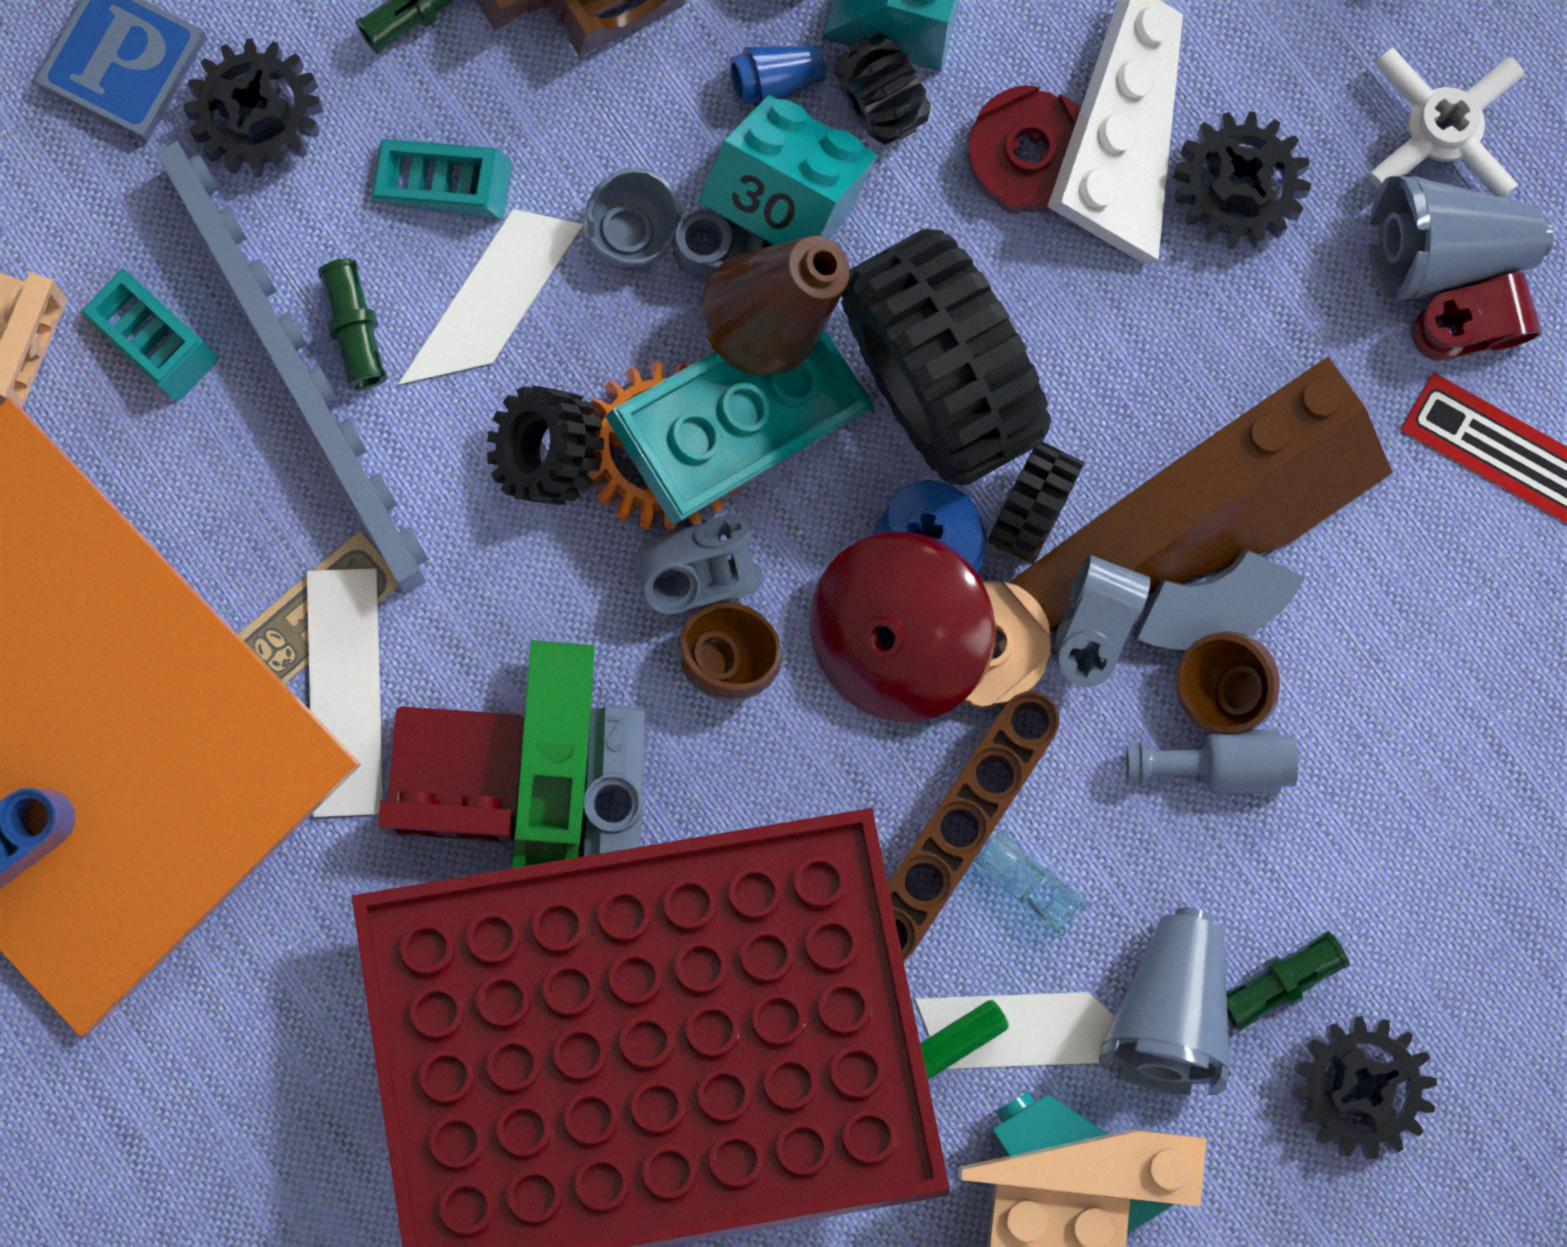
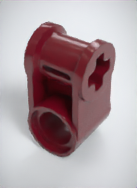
[1411,272,1542,361]

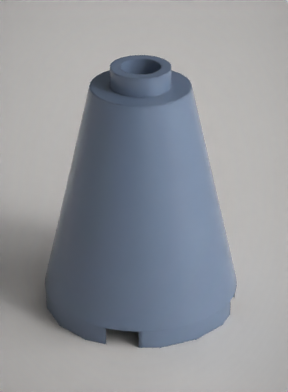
[1369,174,1553,301]
[1098,907,1230,1096]

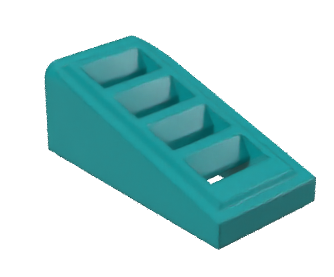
[371,139,512,219]
[79,268,218,402]

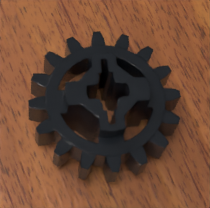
[184,38,323,178]
[1173,111,1311,250]
[1291,1016,1437,1160]

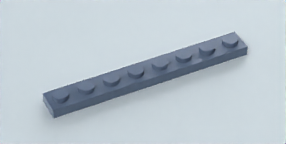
[155,140,429,594]

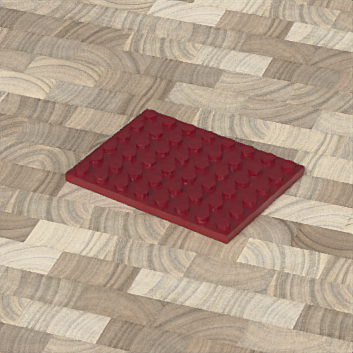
[351,808,950,1247]

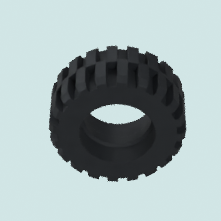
[841,229,1051,485]

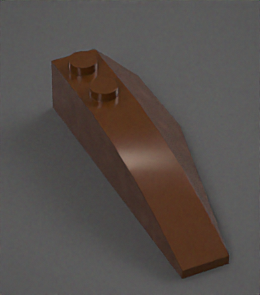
[1010,357,1393,633]

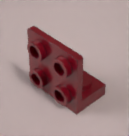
[378,706,524,844]

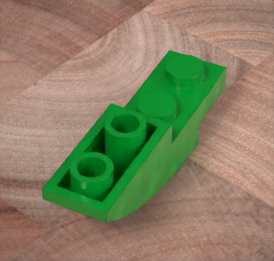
[512,640,595,868]

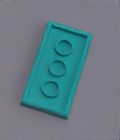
[605,329,874,526]

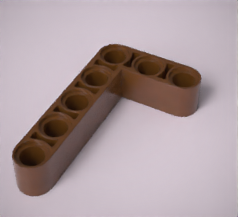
[888,691,1059,963]

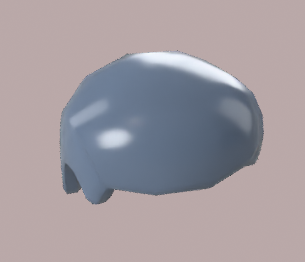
[583,168,682,269]

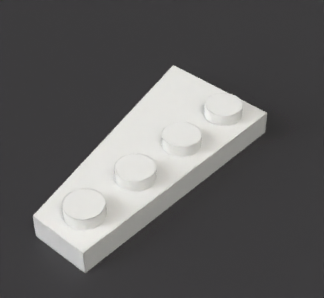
[1047,0,1183,264]

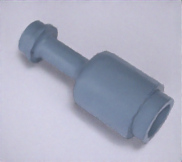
[1126,729,1298,794]

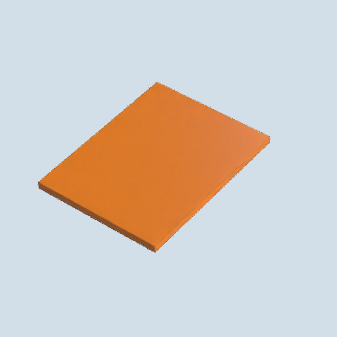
[0,398,362,1037]

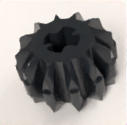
[835,33,930,146]

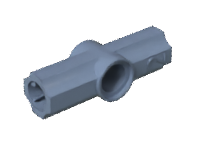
[584,707,646,856]

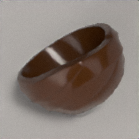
[677,602,782,702]
[1176,631,1280,734]

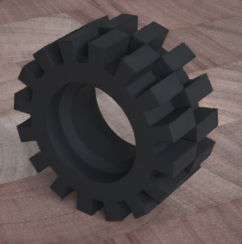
[487,385,604,506]
[987,442,1085,565]

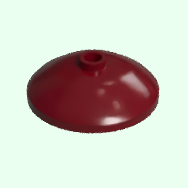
[810,531,996,723]

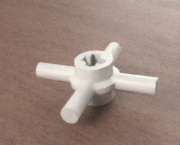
[1368,48,1524,198]

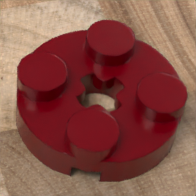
[967,85,1081,214]

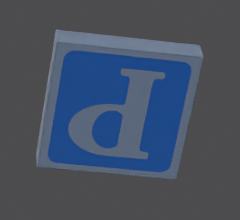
[35,0,207,143]

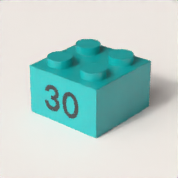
[698,94,878,245]

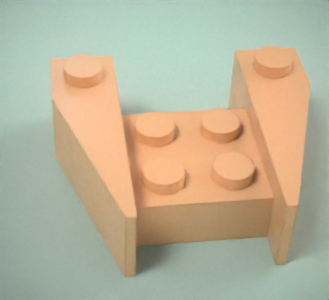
[958,1129,1207,1247]

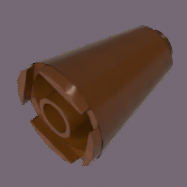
[700,236,850,376]

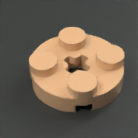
[962,580,1051,710]

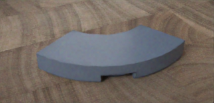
[1133,548,1305,651]

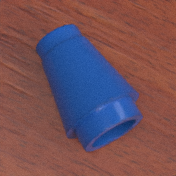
[729,44,826,107]

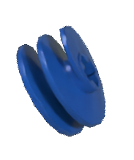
[873,479,987,574]

